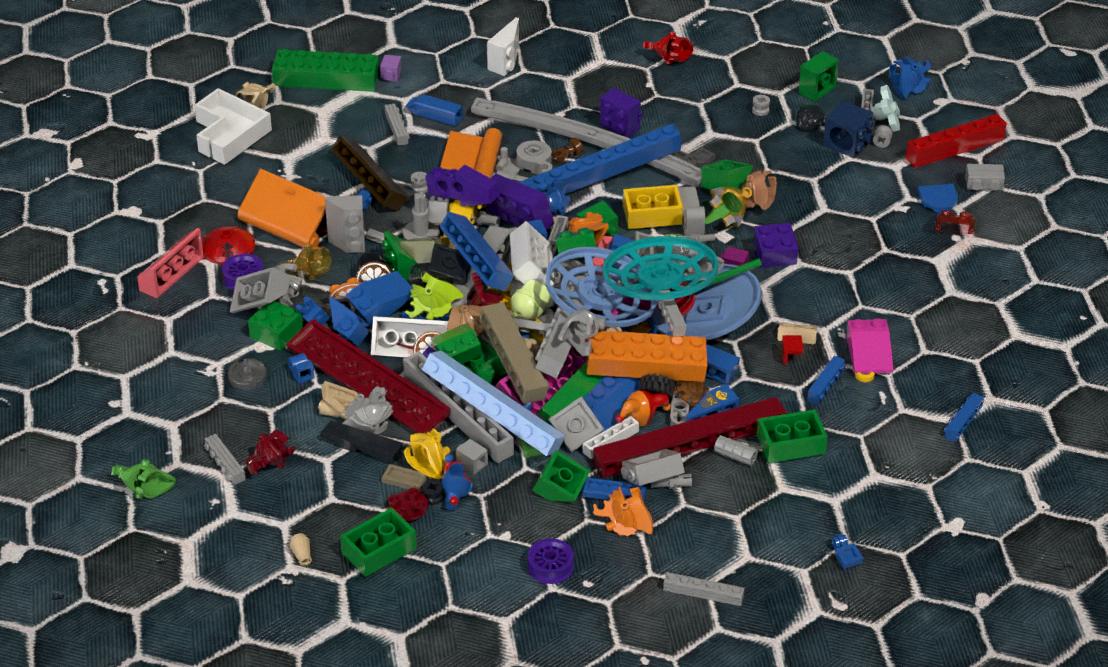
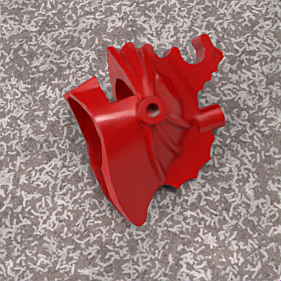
[643,32,694,65]

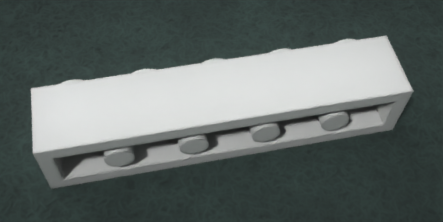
[583,416,639,459]

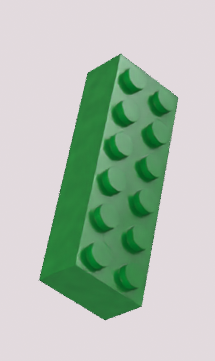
[272,49,380,92]

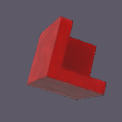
[781,335,804,364]

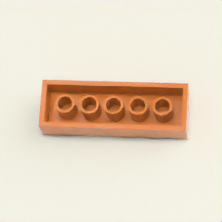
[586,330,707,382]

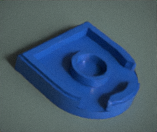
[918,184,958,213]

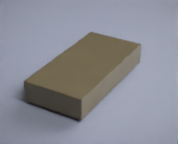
[382,464,427,492]

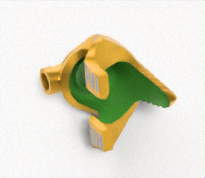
[705,187,752,228]

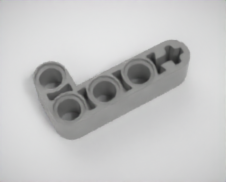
[678,186,705,237]

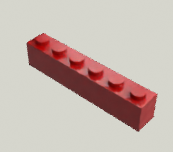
[906,114,1007,168]

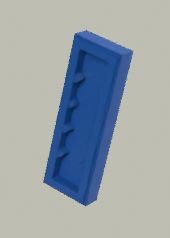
[583,478,647,502]

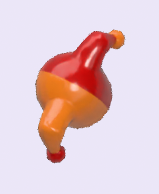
[616,390,671,426]

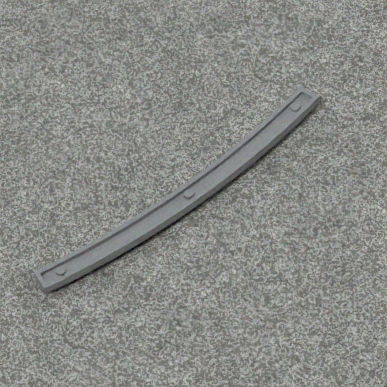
[471,97,702,188]

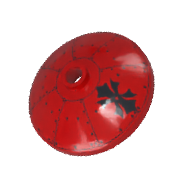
[202,226,255,265]

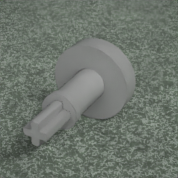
[403,192,440,240]

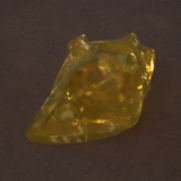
[279,244,331,280]

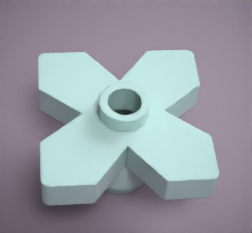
[871,85,900,132]

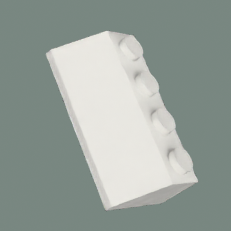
[510,221,555,286]
[371,317,448,357]

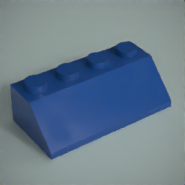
[583,376,640,436]

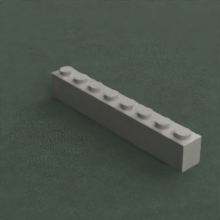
[535,273,586,378]
[403,351,514,463]

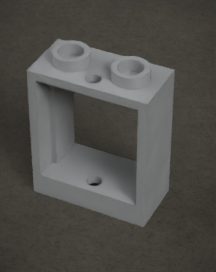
[621,449,685,486]

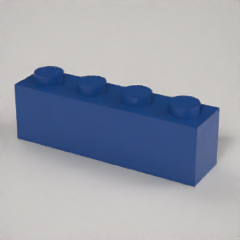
[666,331,740,385]

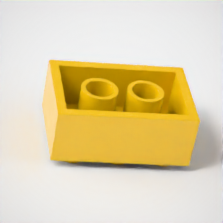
[623,185,683,229]

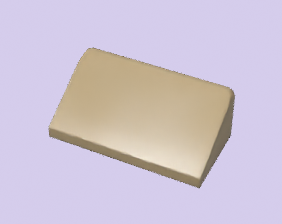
[777,323,817,344]

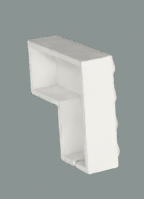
[195,88,272,165]

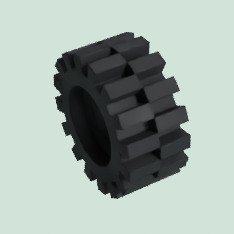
[638,374,675,401]

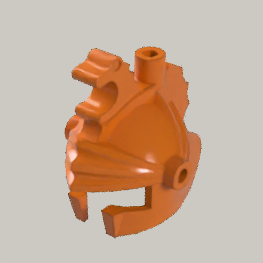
[568,212,609,245]
[593,487,653,537]

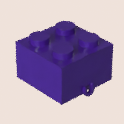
[600,88,643,138]
[753,223,799,268]

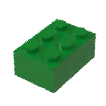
[757,409,828,463]
[340,507,417,577]

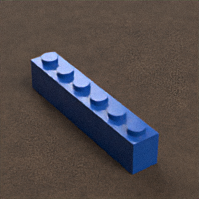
[440,212,514,291]

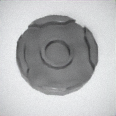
[228,358,267,390]

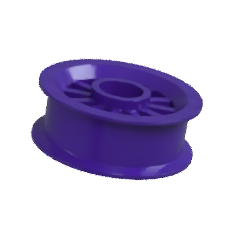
[222,254,263,290]
[528,538,574,584]

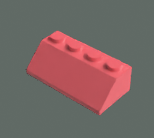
[137,228,204,298]

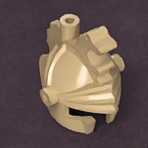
[235,82,276,110]

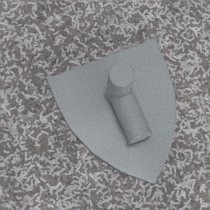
[492,147,520,176]

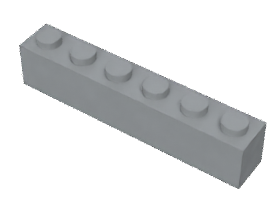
[446,226,511,315]

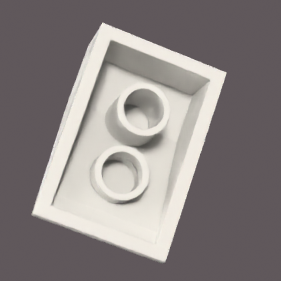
[487,17,519,76]

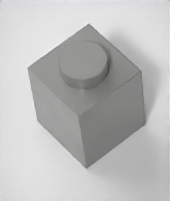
[456,439,488,475]

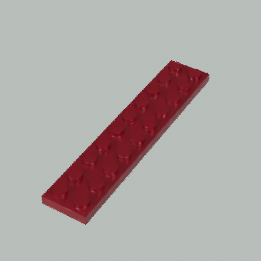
[286,319,451,434]

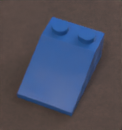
[346,271,413,328]

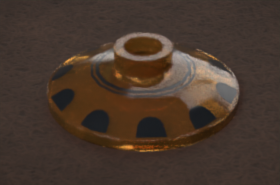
[675,380,709,407]

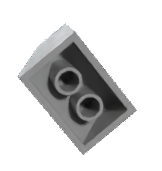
[325,195,365,253]
[230,267,290,313]

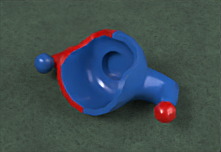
[441,454,473,511]

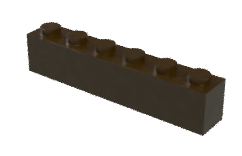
[331,135,408,211]

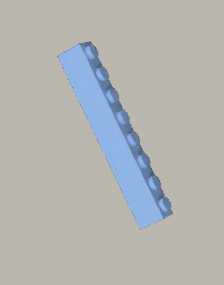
[422,351,565,456]

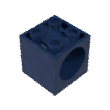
[823,101,874,158]

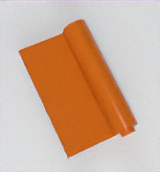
[440,128,502,178]
[238,168,326,251]

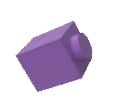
[380,55,402,82]

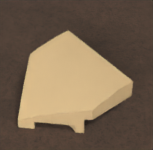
[321,381,359,414]

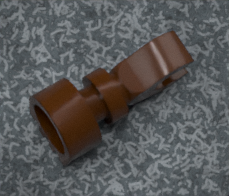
[553,137,583,163]

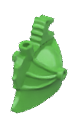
[111,459,176,499]

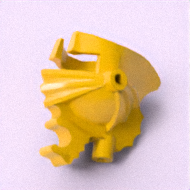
[404,429,450,479]

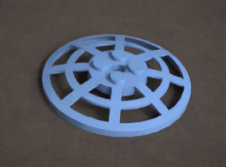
[545,247,657,327]

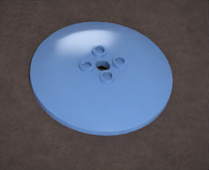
[651,264,762,340]

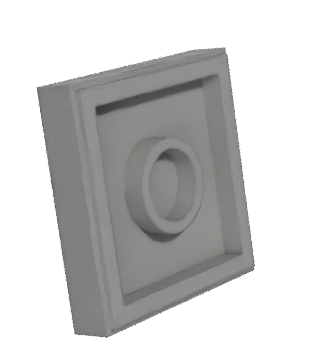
[549,396,604,453]

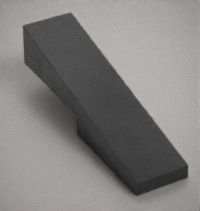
[320,420,403,464]

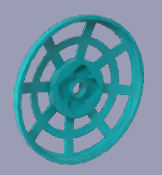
[603,236,719,300]

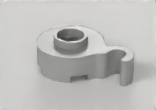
[516,140,553,175]

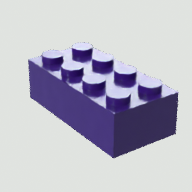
[487,173,554,230]

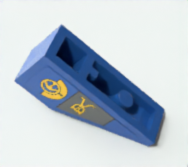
[686,384,739,422]

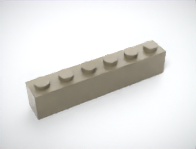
[480,302,549,404]

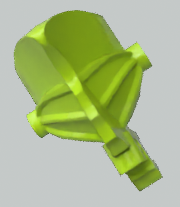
[405,272,464,320]

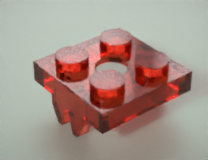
[936,210,975,234]

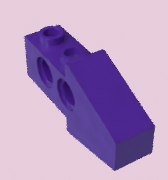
[425,165,500,206]

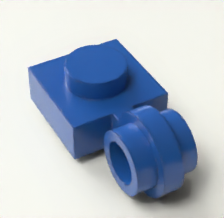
[832,533,863,569]

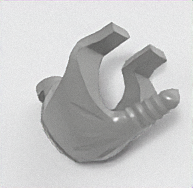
[558,308,606,356]

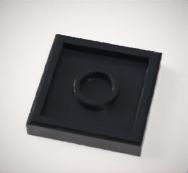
[428,243,469,285]

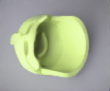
[511,280,552,320]

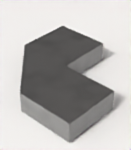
[670,147,716,168]

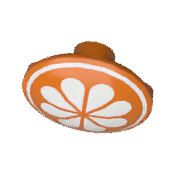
[329,278,361,303]

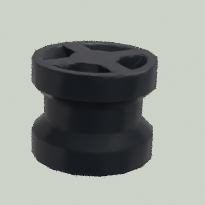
[423,479,443,505]

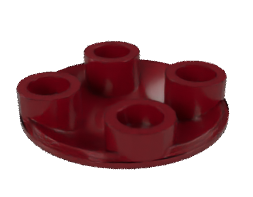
[388,488,429,521]

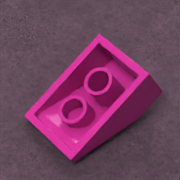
[847,319,893,374]

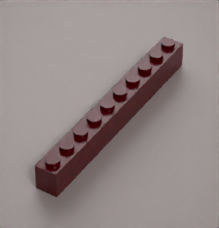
[593,397,787,478]

